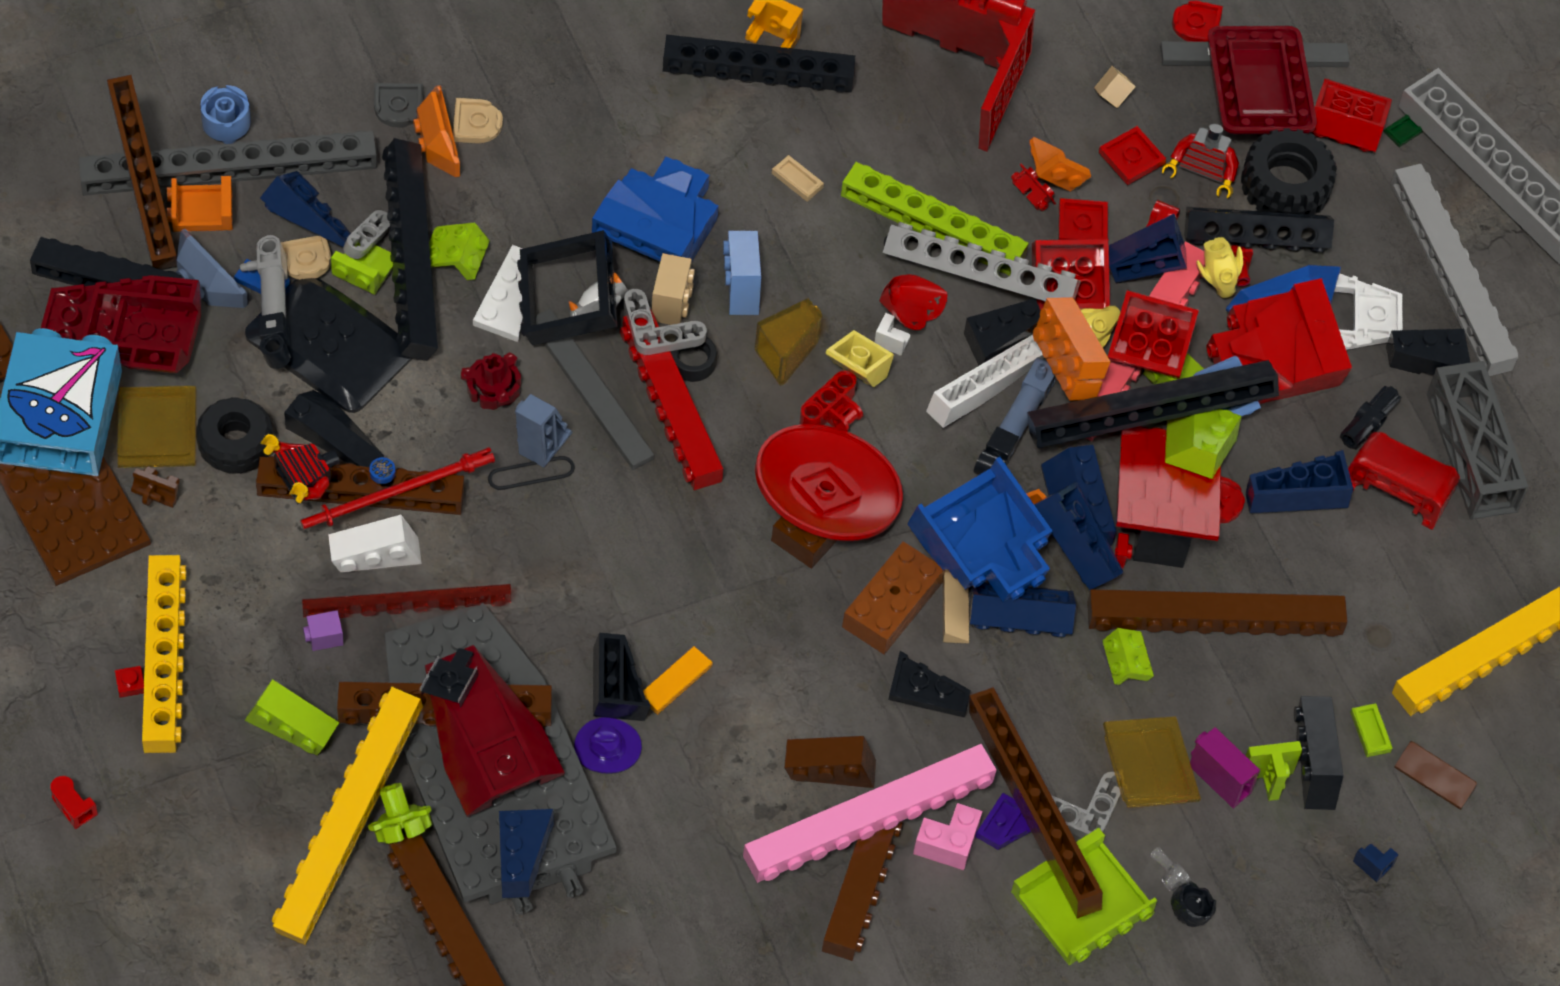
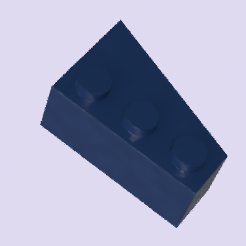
[1109,214,1187,283]
[499,809,554,898]

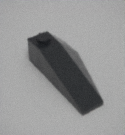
[284,390,384,467]

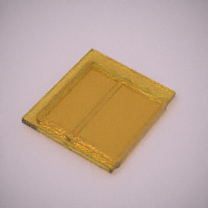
[117,386,196,468]
[1103,716,1201,807]

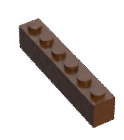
[822,822,903,961]

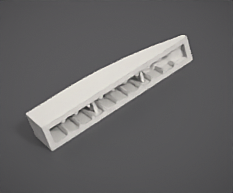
[926,335,1044,428]

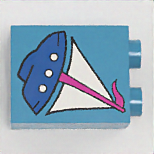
[0,328,122,476]

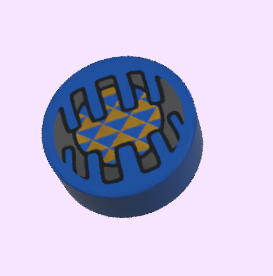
[370,457,395,484]

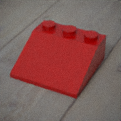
[1312,79,1392,152]
[1031,239,1110,310]
[1108,290,1199,379]

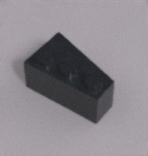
[1386,328,1470,375]
[593,632,651,721]

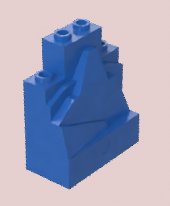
[592,157,719,263]
[907,457,1052,602]

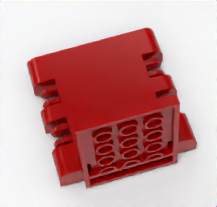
[882,0,1035,152]

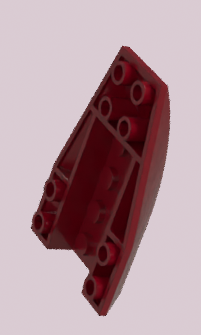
[425,645,565,817]

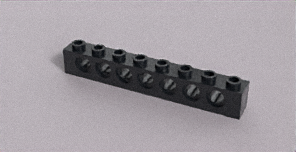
[662,34,856,92]

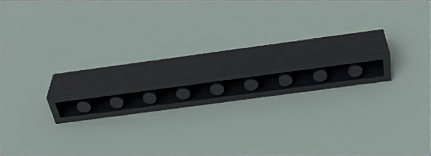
[382,138,438,361]
[1027,360,1279,448]

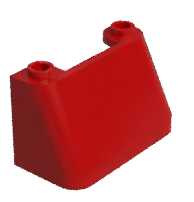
[1348,432,1460,530]

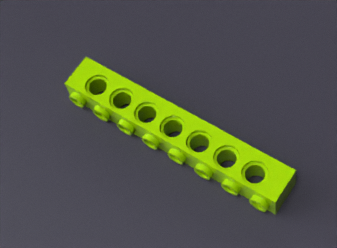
[841,162,1029,276]

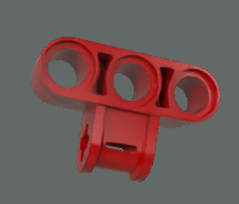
[799,370,863,431]

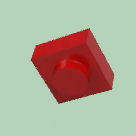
[1115,533,1132,569]
[115,666,144,698]

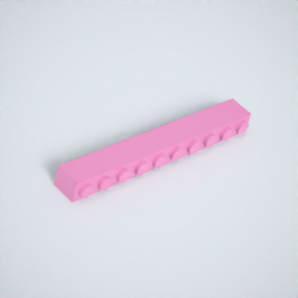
[743,744,996,883]

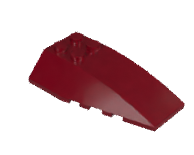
[41,275,201,373]

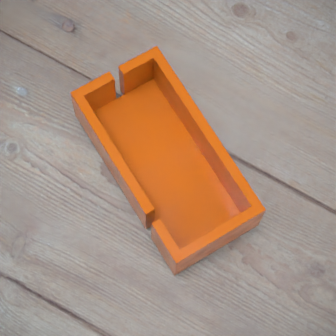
[1033,297,1111,401]

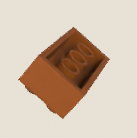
[842,541,945,655]

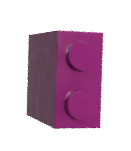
[1189,727,1260,809]

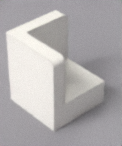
[875,313,910,355]

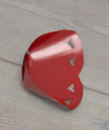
[879,274,948,330]

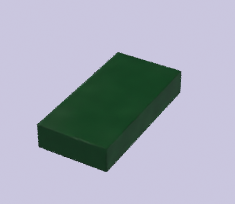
[1383,114,1424,148]

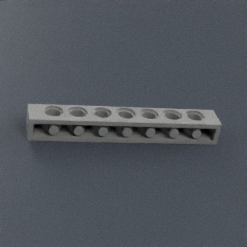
[883,222,1081,301]

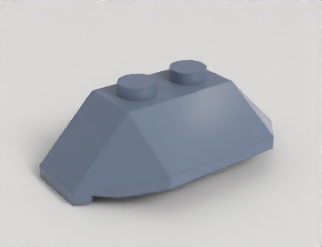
[176,228,248,308]

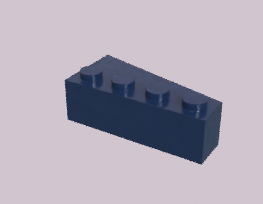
[1245,450,1353,513]
[1034,481,1123,590]

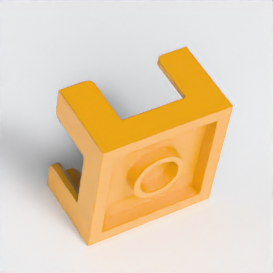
[745,0,803,48]

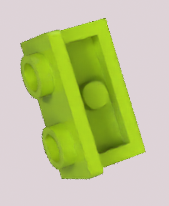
[1103,628,1154,685]

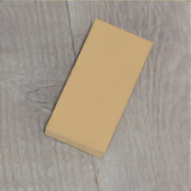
[772,155,824,202]

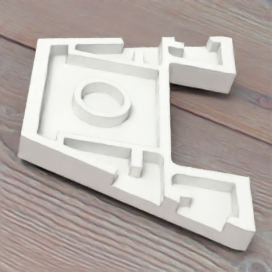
[1335,274,1403,350]

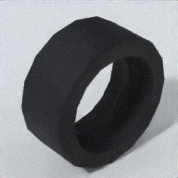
[670,332,717,382]

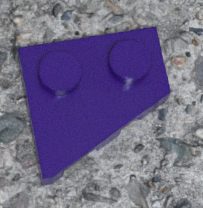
[975,793,1031,850]

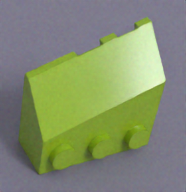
[1165,409,1242,479]

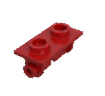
[1011,163,1056,211]

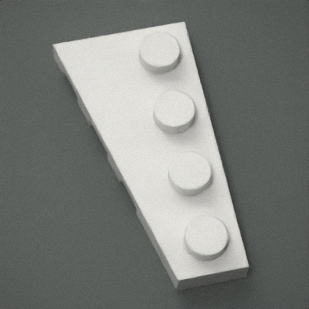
[473,245,534,342]

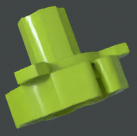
[368,783,432,844]

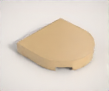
[453,98,503,143]
[281,235,331,280]

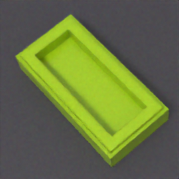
[1350,703,1393,757]

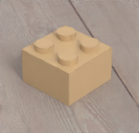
[652,253,695,325]

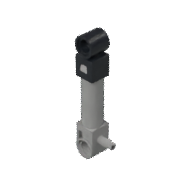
[240,235,291,369]

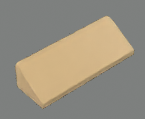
[943,570,969,643]

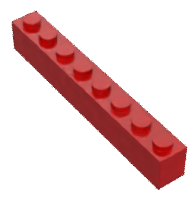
[620,309,723,490]

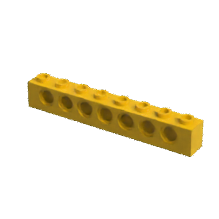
[142,555,186,753]

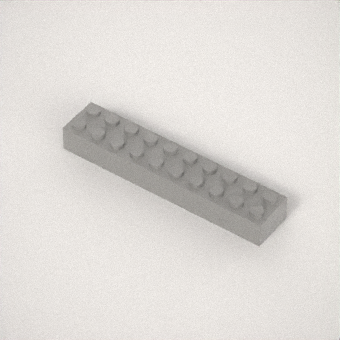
[1399,68,1560,264]

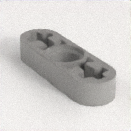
[343,210,390,259]

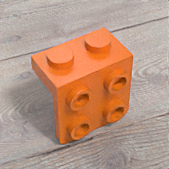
[1029,137,1091,192]

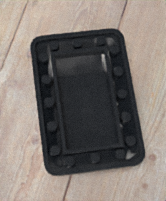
[245,278,413,413]

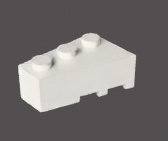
[328,515,422,573]

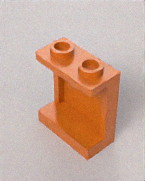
[167,176,233,232]

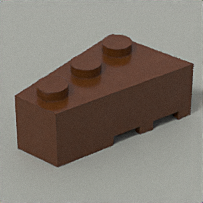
[784,736,876,788]

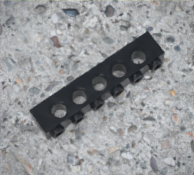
[1184,207,1334,252]

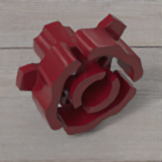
[461,352,522,410]

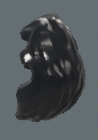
[1171,882,1216,927]

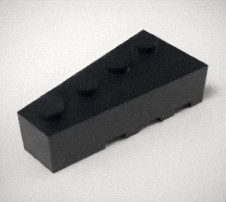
[1294,696,1344,810]

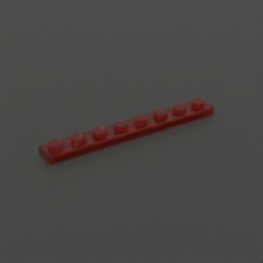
[302,584,511,618]

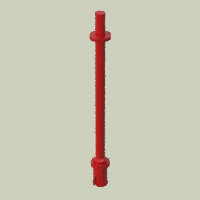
[300,447,495,529]

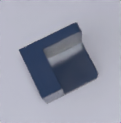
[1353,844,1399,883]

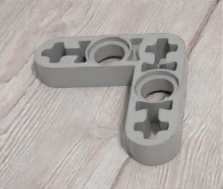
[624,289,707,355]
[1051,772,1125,838]

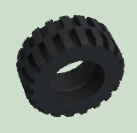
[1241,128,1337,215]

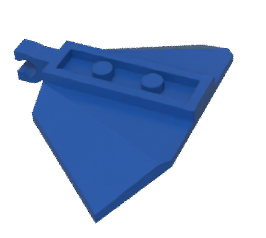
[1226,265,1341,312]

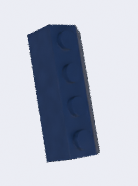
[1041,445,1116,552]
[969,582,1076,637]

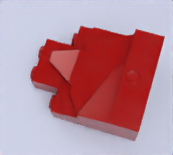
[1206,278,1352,404]

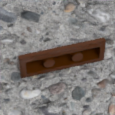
[1394,741,1477,810]

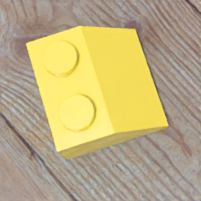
[826,330,894,387]

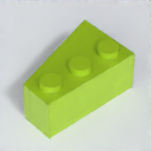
[244,679,339,755]

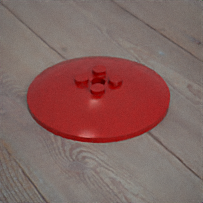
[755,424,903,541]

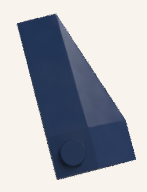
[260,171,351,247]

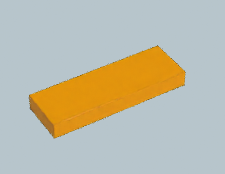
[643,646,713,715]

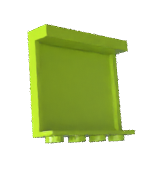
[1011,828,1157,965]

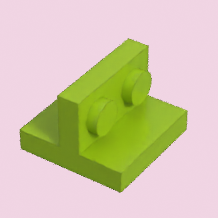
[1246,741,1302,801]

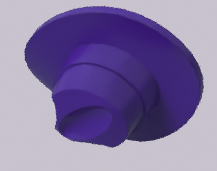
[574,718,642,774]

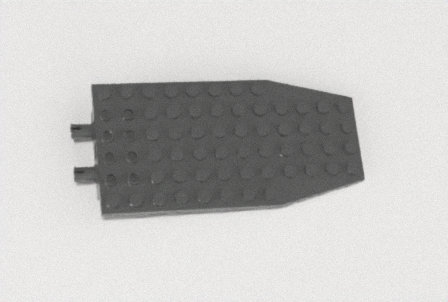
[385,603,616,914]

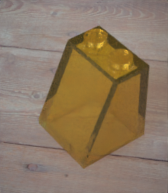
[754,298,822,386]

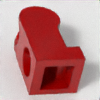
[50,776,98,829]

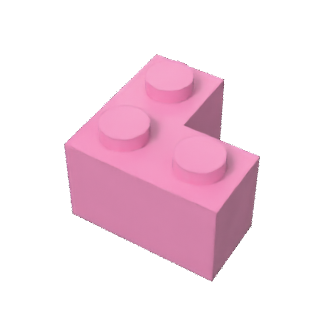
[913,803,982,870]

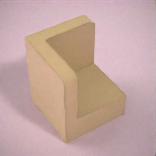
[1094,66,1136,108]

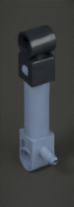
[974,357,1057,475]

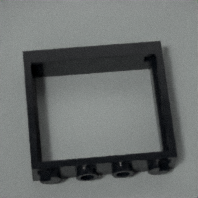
[517,230,617,346]

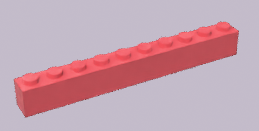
[1078,241,1205,442]

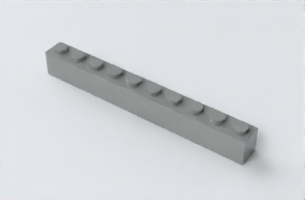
[1391,163,1518,376]

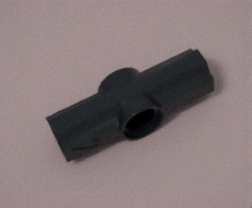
[1340,386,1402,449]

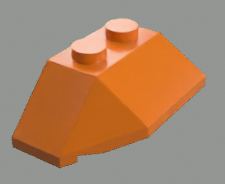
[413,85,460,177]

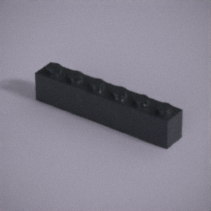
[30,237,182,286]

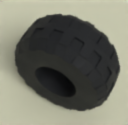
[196,397,273,473]

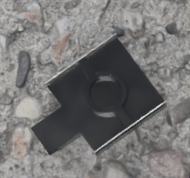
[420,648,478,708]

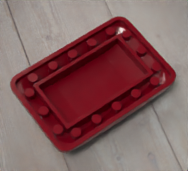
[1208,26,1317,134]

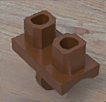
[131,466,180,508]

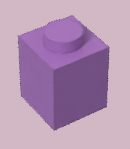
[303,610,343,651]

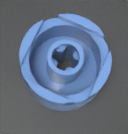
[201,85,251,144]

